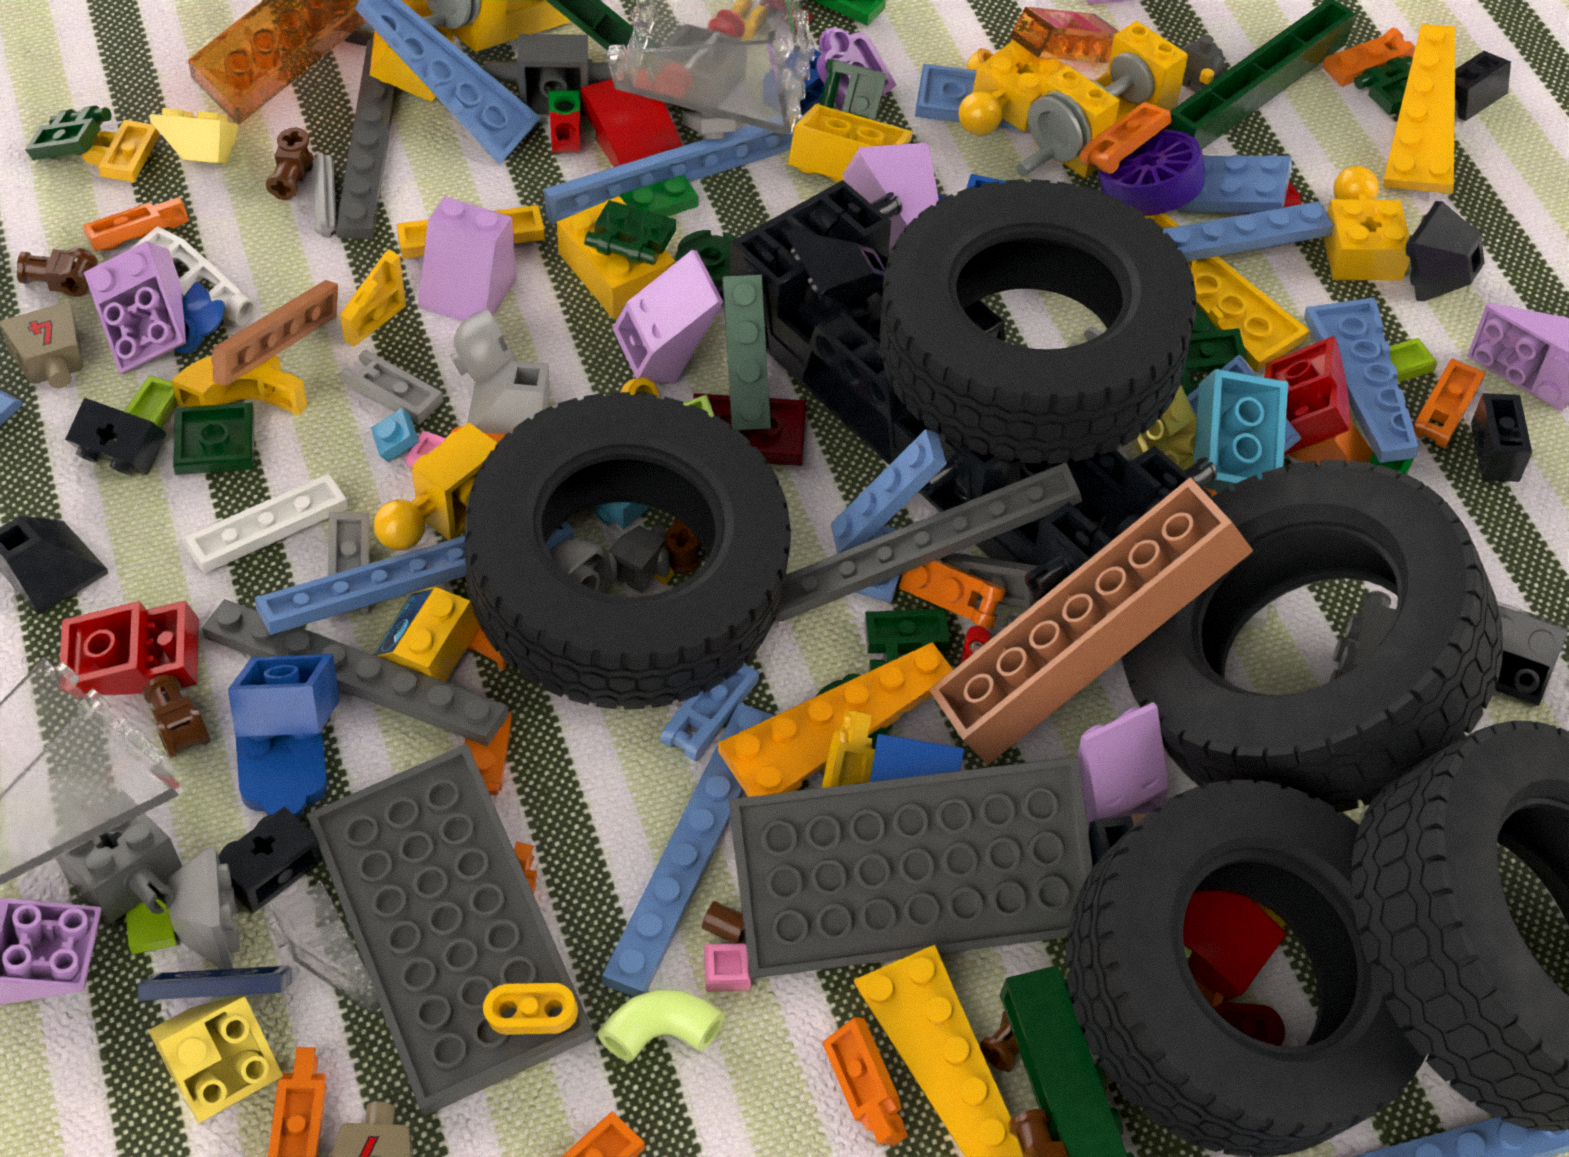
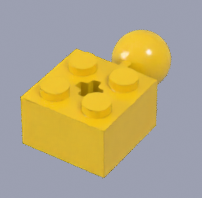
[370,0,453,102]
[958,36,1066,136]
[1323,166,1410,281]
[373,422,497,551]

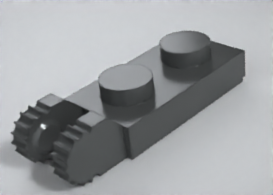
[941,553,1041,609]

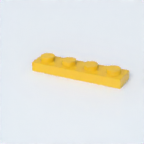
[396,205,545,259]

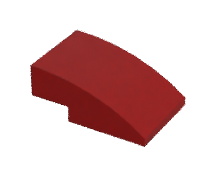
[581,69,683,167]
[1264,336,1350,456]
[58,600,199,695]
[1183,891,1287,1002]

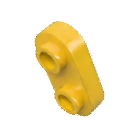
[483,983,578,1035]

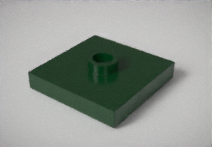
[173,402,254,475]

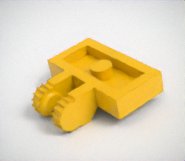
[81,120,159,182]

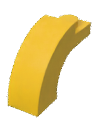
[171,355,307,415]

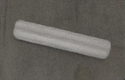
[312,152,337,237]

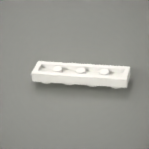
[184,473,348,574]

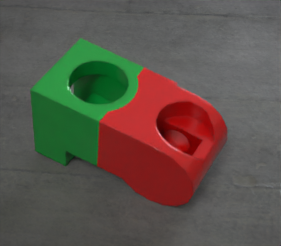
[548,91,581,154]

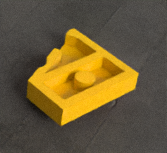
[340,249,406,347]

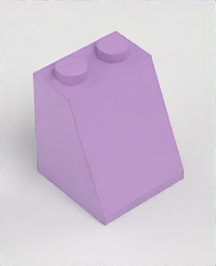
[843,142,939,252]
[418,196,516,321]

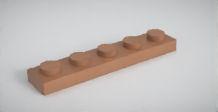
[212,280,338,386]

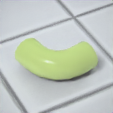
[597,989,725,1062]

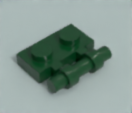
[1354,56,1413,115]
[25,105,112,160]
[584,200,676,265]
[864,609,952,672]

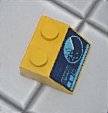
[372,587,480,682]

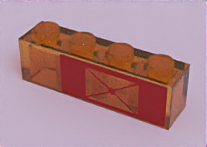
[1010,7,1119,63]

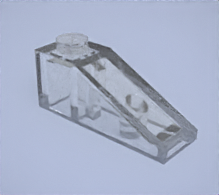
[269,882,379,1013]

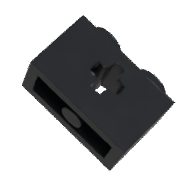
[1471,393,1532,482]
[65,397,167,476]
[218,806,322,914]

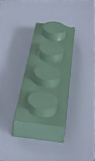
[722,275,771,431]

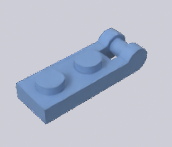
[660,664,759,762]

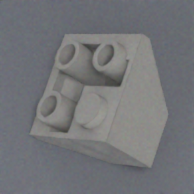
[467,361,550,434]
[168,847,240,969]

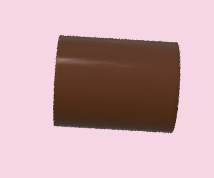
[702,901,745,943]

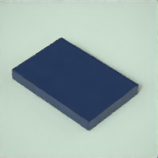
[138,965,292,1001]

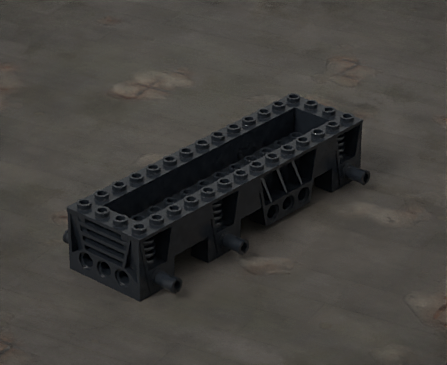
[717,180,1217,598]

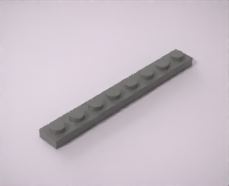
[336,39,397,239]
[777,462,1082,621]
[202,599,509,747]

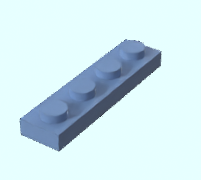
[831,429,947,554]

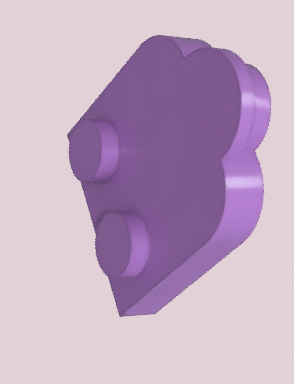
[817,27,896,111]

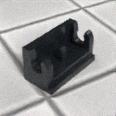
[1455,51,1511,121]

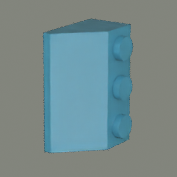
[1194,369,1288,494]

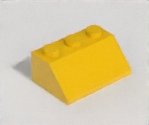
[788,104,913,183]

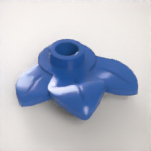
[174,282,225,354]

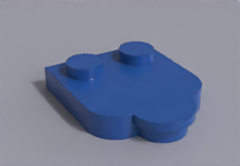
[236,730,327,818]

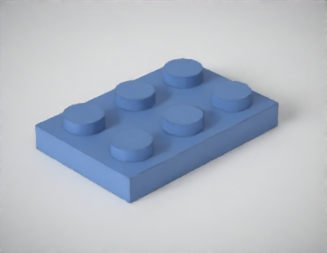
[1177,155,1292,213]

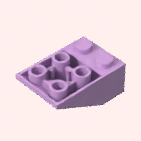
[84,241,186,374]
[612,250,723,384]
[1467,303,1569,412]
[1077,702,1170,833]
[0,898,102,1005]

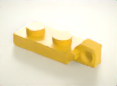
[821,711,875,788]

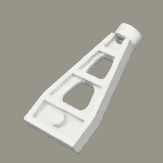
[130,226,256,326]

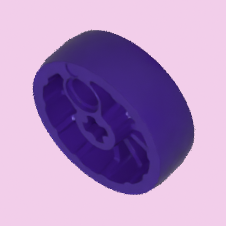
[1098,129,1205,216]

